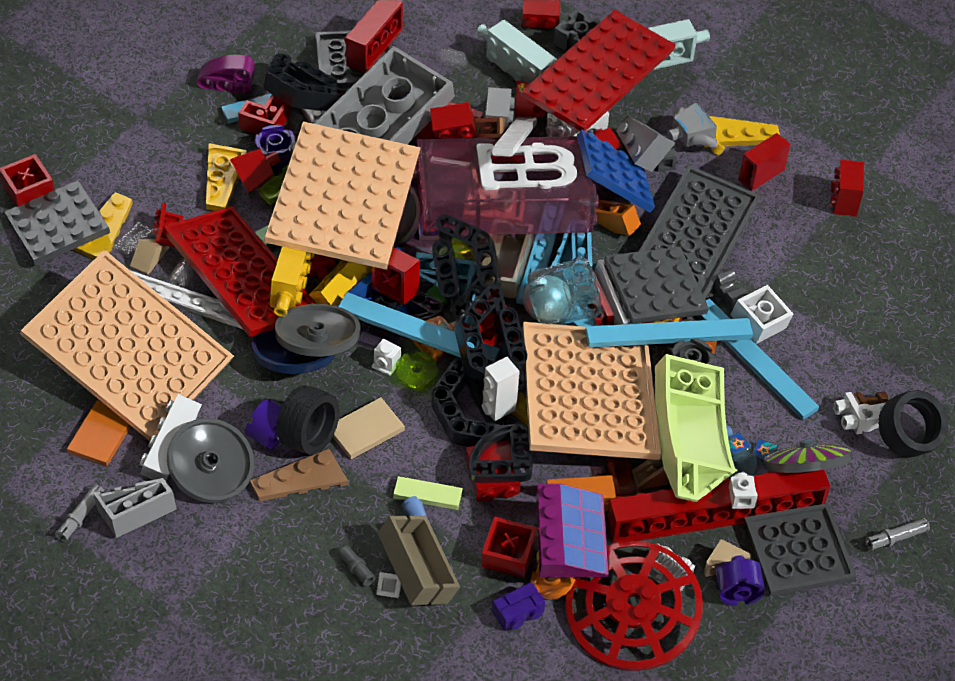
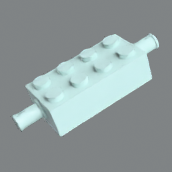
[648,19,710,70]
[476,20,557,83]

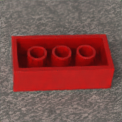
[344,0,403,73]

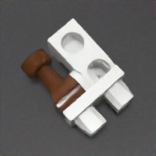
[833,391,889,435]

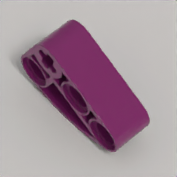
[197,55,255,94]

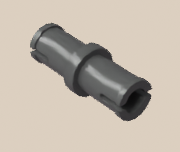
[338,546,376,586]

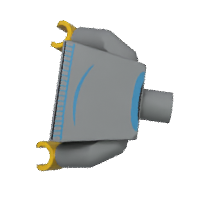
[667,103,725,155]

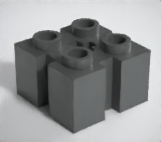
[554,8,601,51]

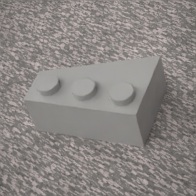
[616,116,675,172]
[93,478,177,538]

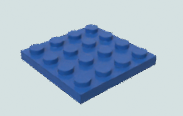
[577,129,655,213]

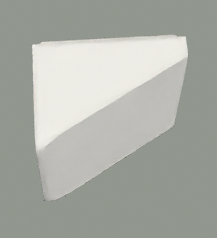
[376,572,401,598]

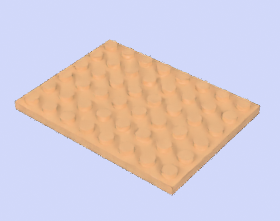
[264,122,420,269]
[20,250,234,441]
[522,322,661,460]

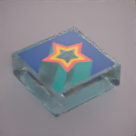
[728,431,752,459]
[751,439,778,463]

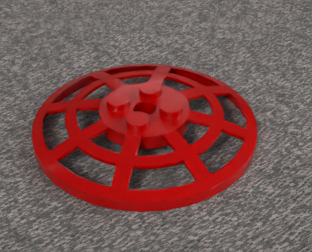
[566,541,703,671]

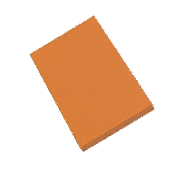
[67,400,131,467]

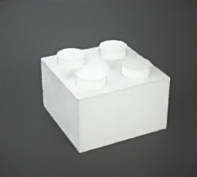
[730,285,793,344]

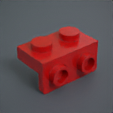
[152,202,184,247]

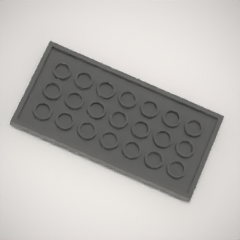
[639,165,760,300]

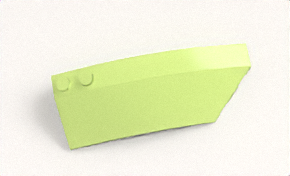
[655,354,737,502]

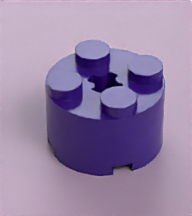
[255,125,295,170]
[245,398,282,451]
[715,555,764,606]

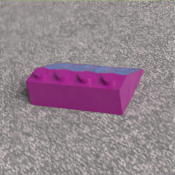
[536,484,608,577]

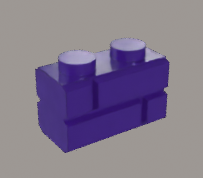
[491,582,545,631]

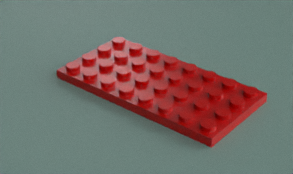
[522,10,676,132]
[163,206,316,337]

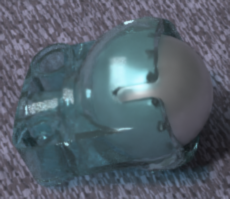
[523,256,602,325]

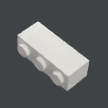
[482,357,519,421]

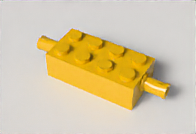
[270,246,315,317]

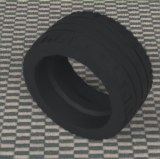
[277,385,340,455]
[878,390,948,457]

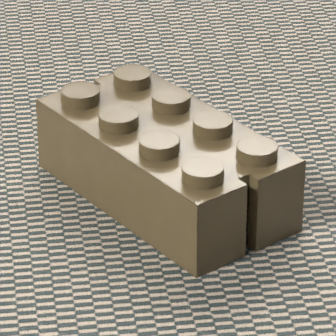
[476,218,534,299]
[378,516,460,605]

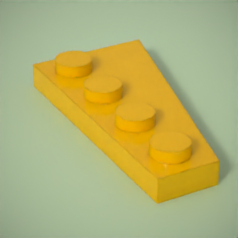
[704,116,780,147]
[206,143,247,211]

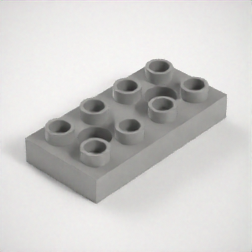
[290,46,455,154]

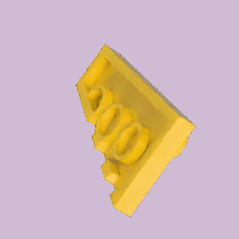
[73,192,133,260]

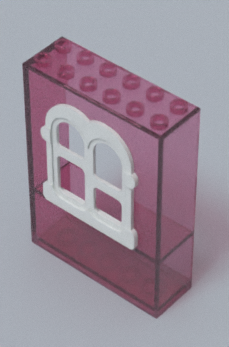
[417,136,598,236]

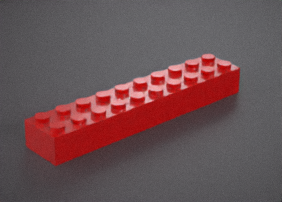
[606,470,831,544]

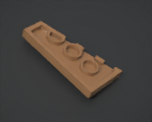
[250,449,348,501]

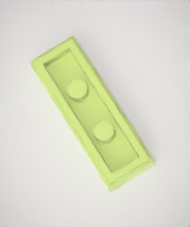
[393,476,463,510]

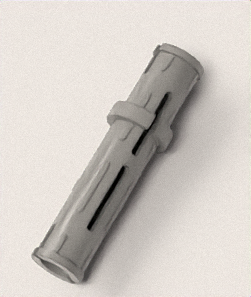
[55,484,105,542]
[865,518,930,551]

